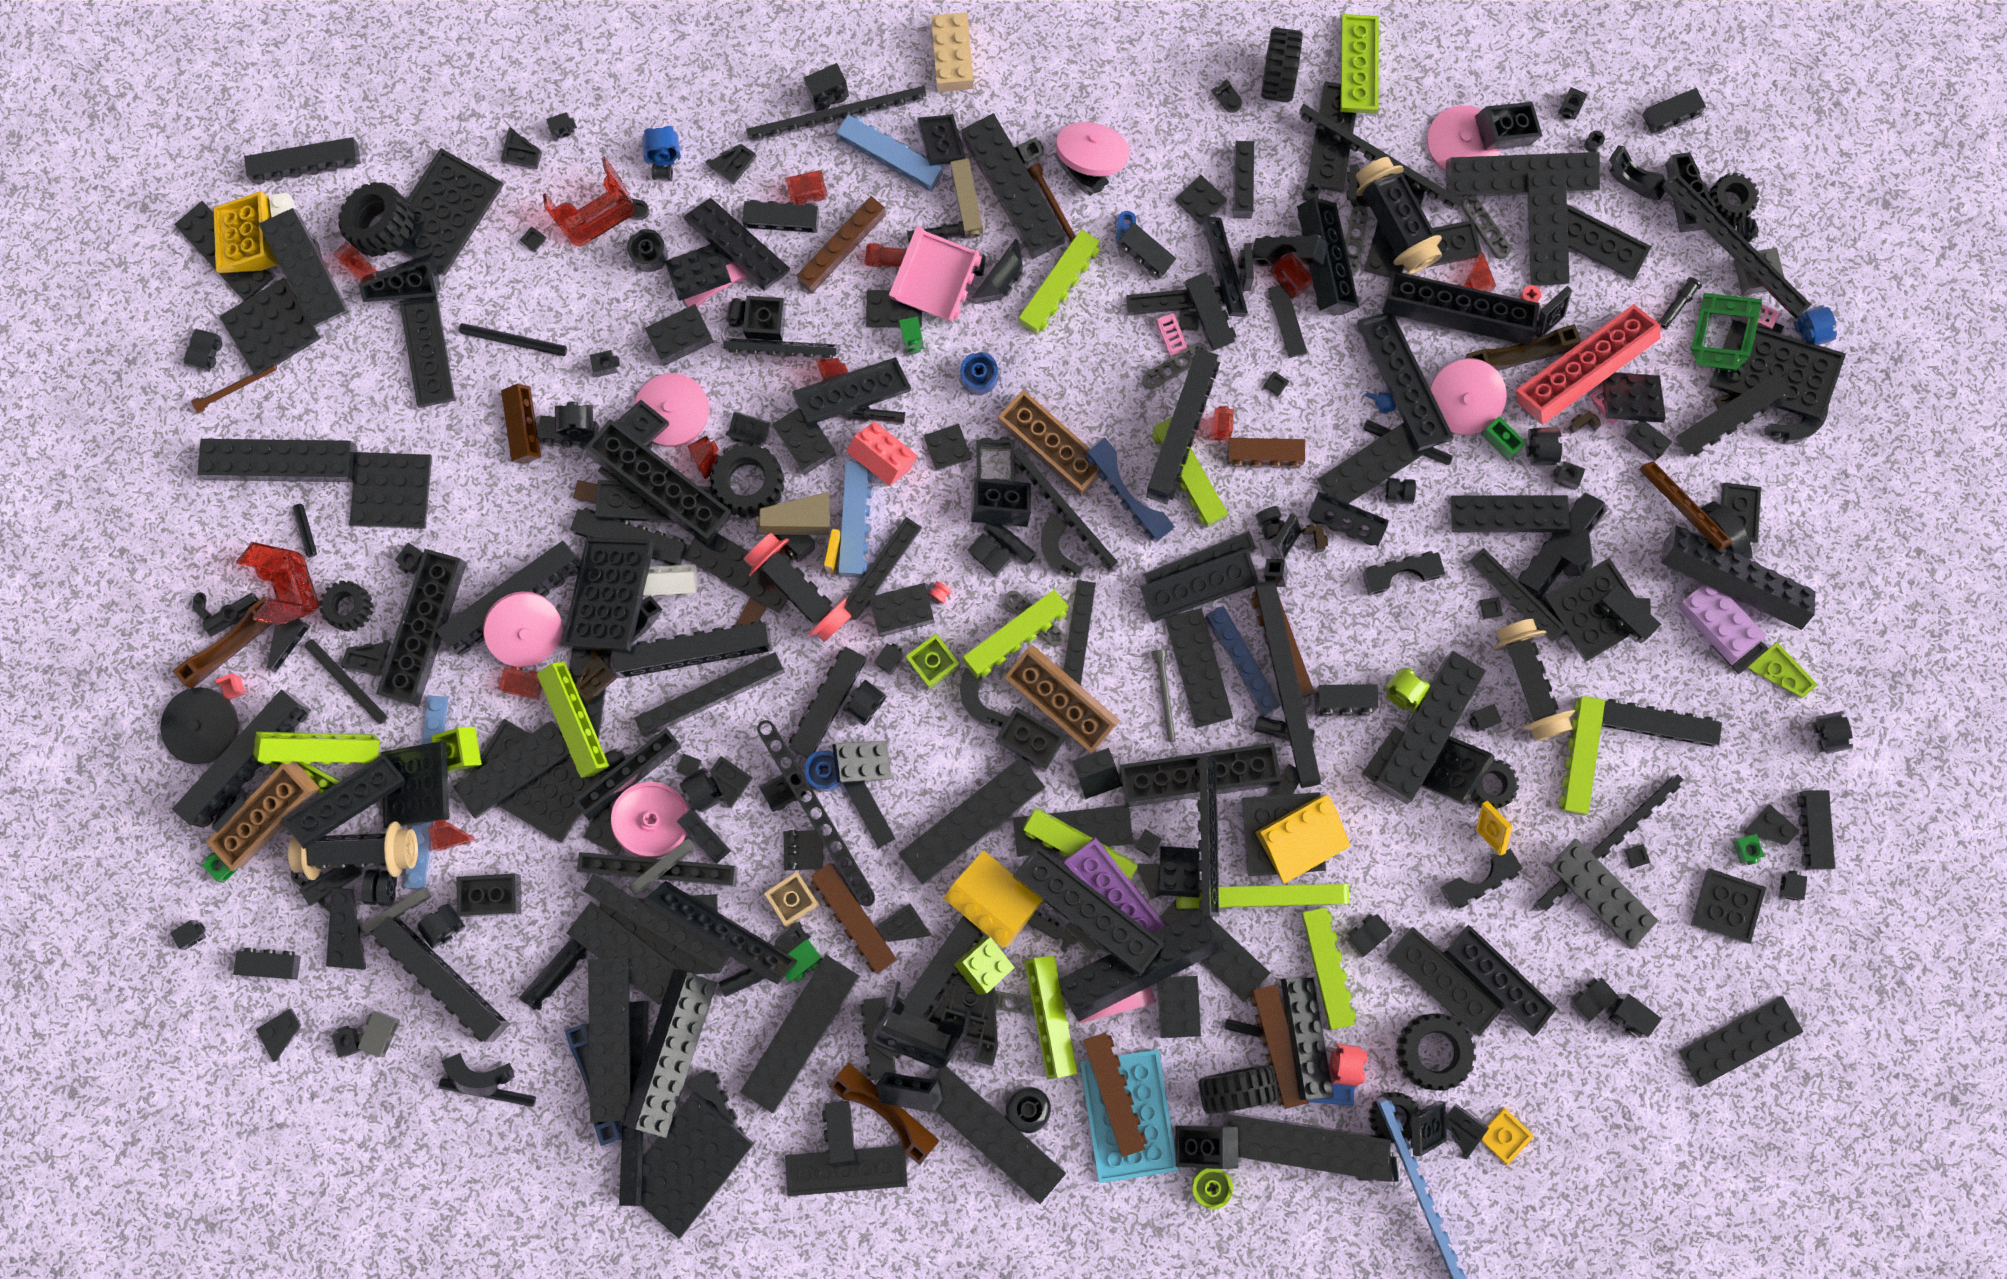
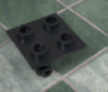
[783,830,823,870]

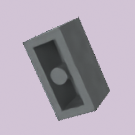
[358,1011,400,1057]

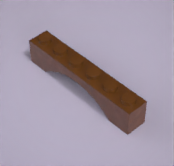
[173,597,282,688]
[828,1062,940,1165]

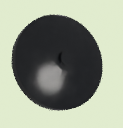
[160,687,238,764]

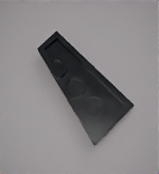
[326,887,366,970]

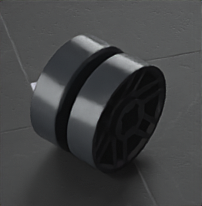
[361,869,397,906]

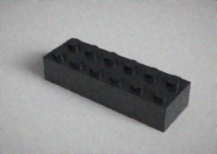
[1297,197,1360,315]
[259,208,349,328]

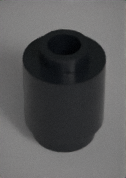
[726,298,746,327]
[601,748,626,773]

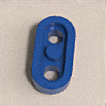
[1116,211,1136,246]

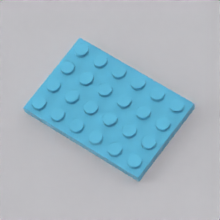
[1080,1049,1178,1183]

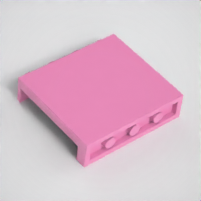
[889,226,982,323]

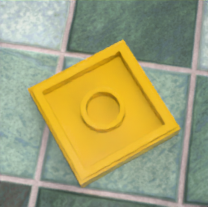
[824,529,841,575]
[1476,801,1513,856]
[1481,1107,1534,1165]

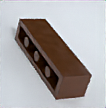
[501,383,541,464]
[1227,437,1305,469]

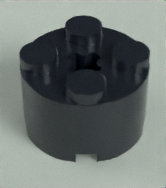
[627,229,668,272]
[554,401,594,437]
[1526,427,1562,466]
[842,680,887,726]
[1812,711,1853,754]
[679,767,723,813]
[417,903,466,949]

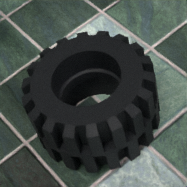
[1708,173,1759,222]
[319,580,374,632]
[1471,759,1519,809]
[1368,1092,1421,1144]

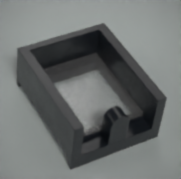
[976,437,1015,482]

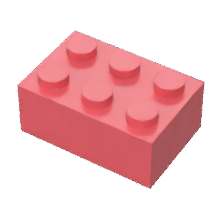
[846,421,918,487]

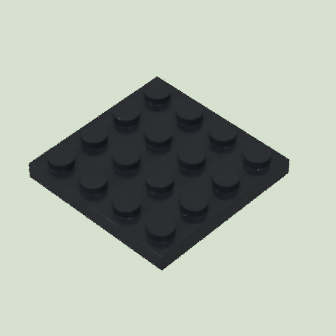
[219,278,321,376]
[349,452,432,529]
[1543,557,1640,662]
[381,741,449,829]
[1242,792,1326,876]

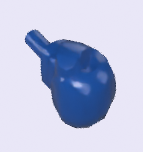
[1365,392,1396,414]

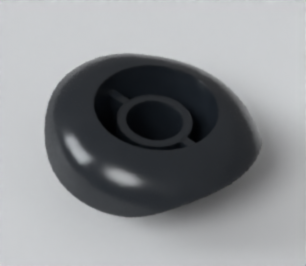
[1006,1087,1051,1133]

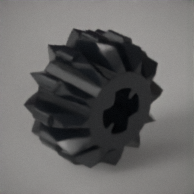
[1728,216,1759,243]

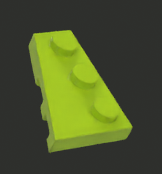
[1747,642,1818,698]

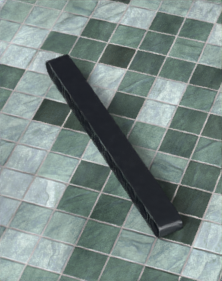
[1255,579,1321,789]
[757,720,875,907]

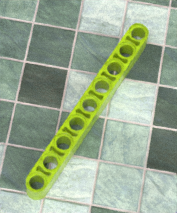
[1176,884,1350,909]

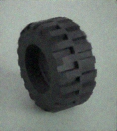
[1261,27,1303,103]
[338,182,414,257]
[710,442,784,518]
[1396,1013,1477,1091]
[1198,1065,1279,1114]

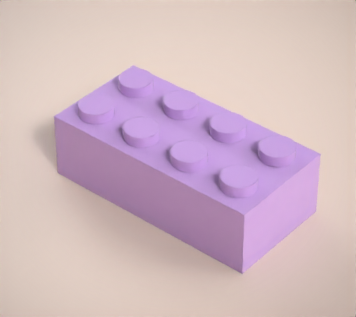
[1678,584,1766,665]

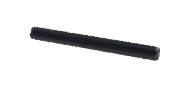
[459,323,567,356]
[305,639,388,724]

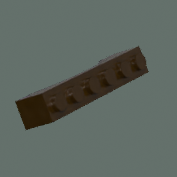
[1465,324,1581,371]

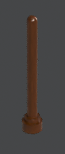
[1027,163,1076,242]
[191,366,277,413]

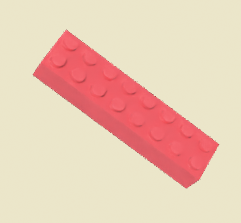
[1516,304,1661,425]

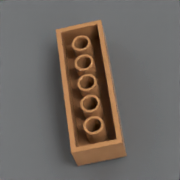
[998,390,1099,497]
[1004,645,1120,754]
[206,762,320,871]

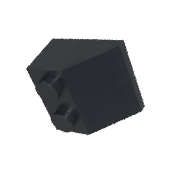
[1072,748,1122,800]

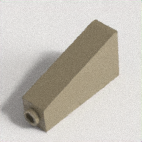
[950,158,983,238]
[756,492,830,535]

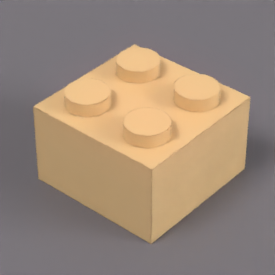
[764,872,821,927]

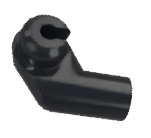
[192,592,212,621]

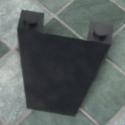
[926,974,998,1070]

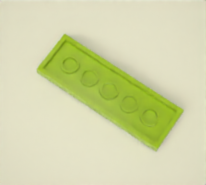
[1340,14,1379,114]

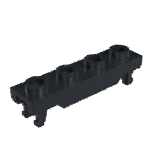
[1027,910,1077,953]
[519,938,587,1011]

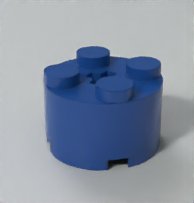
[642,126,681,166]
[1794,305,1837,345]
[960,352,998,395]
[804,751,841,792]

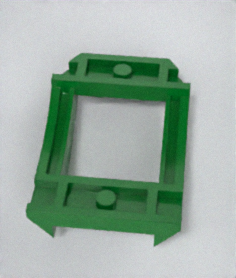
[1690,293,1762,371]

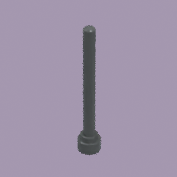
[1152,649,1176,742]

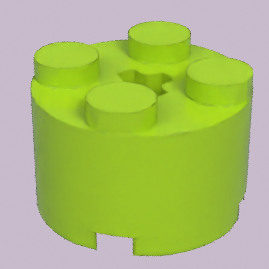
[1383,668,1430,713]
[1191,1168,1233,1209]

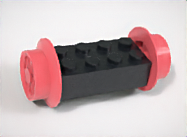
[744,533,852,642]

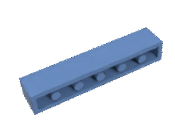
[837,115,943,192]
[839,462,873,577]

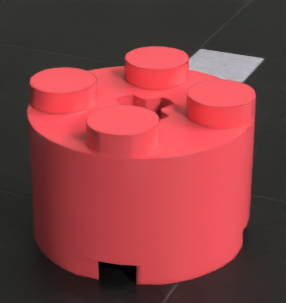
[1329,1043,1367,1087]

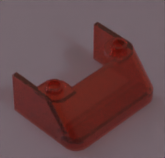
[543,156,635,246]
[236,542,319,625]

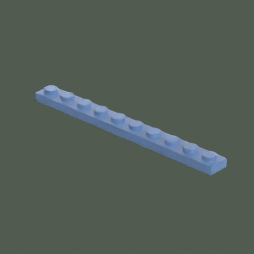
[404,695,449,889]
[1375,1096,1466,1279]

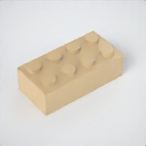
[931,12,974,92]

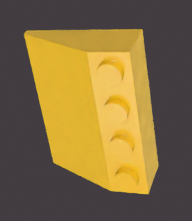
[214,191,278,273]
[1255,794,1351,884]
[943,850,1043,948]

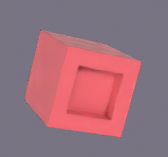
[215,673,246,700]

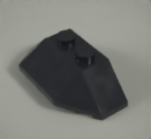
[972,239,1024,304]

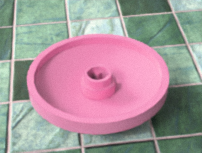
[1427,106,1500,172]
[1055,122,1129,176]
[1430,358,1507,435]
[634,373,709,447]
[483,592,562,667]
[611,782,689,858]

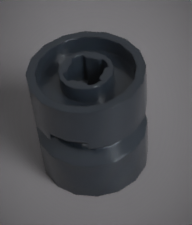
[1385,478,1416,504]
[1255,506,1285,540]

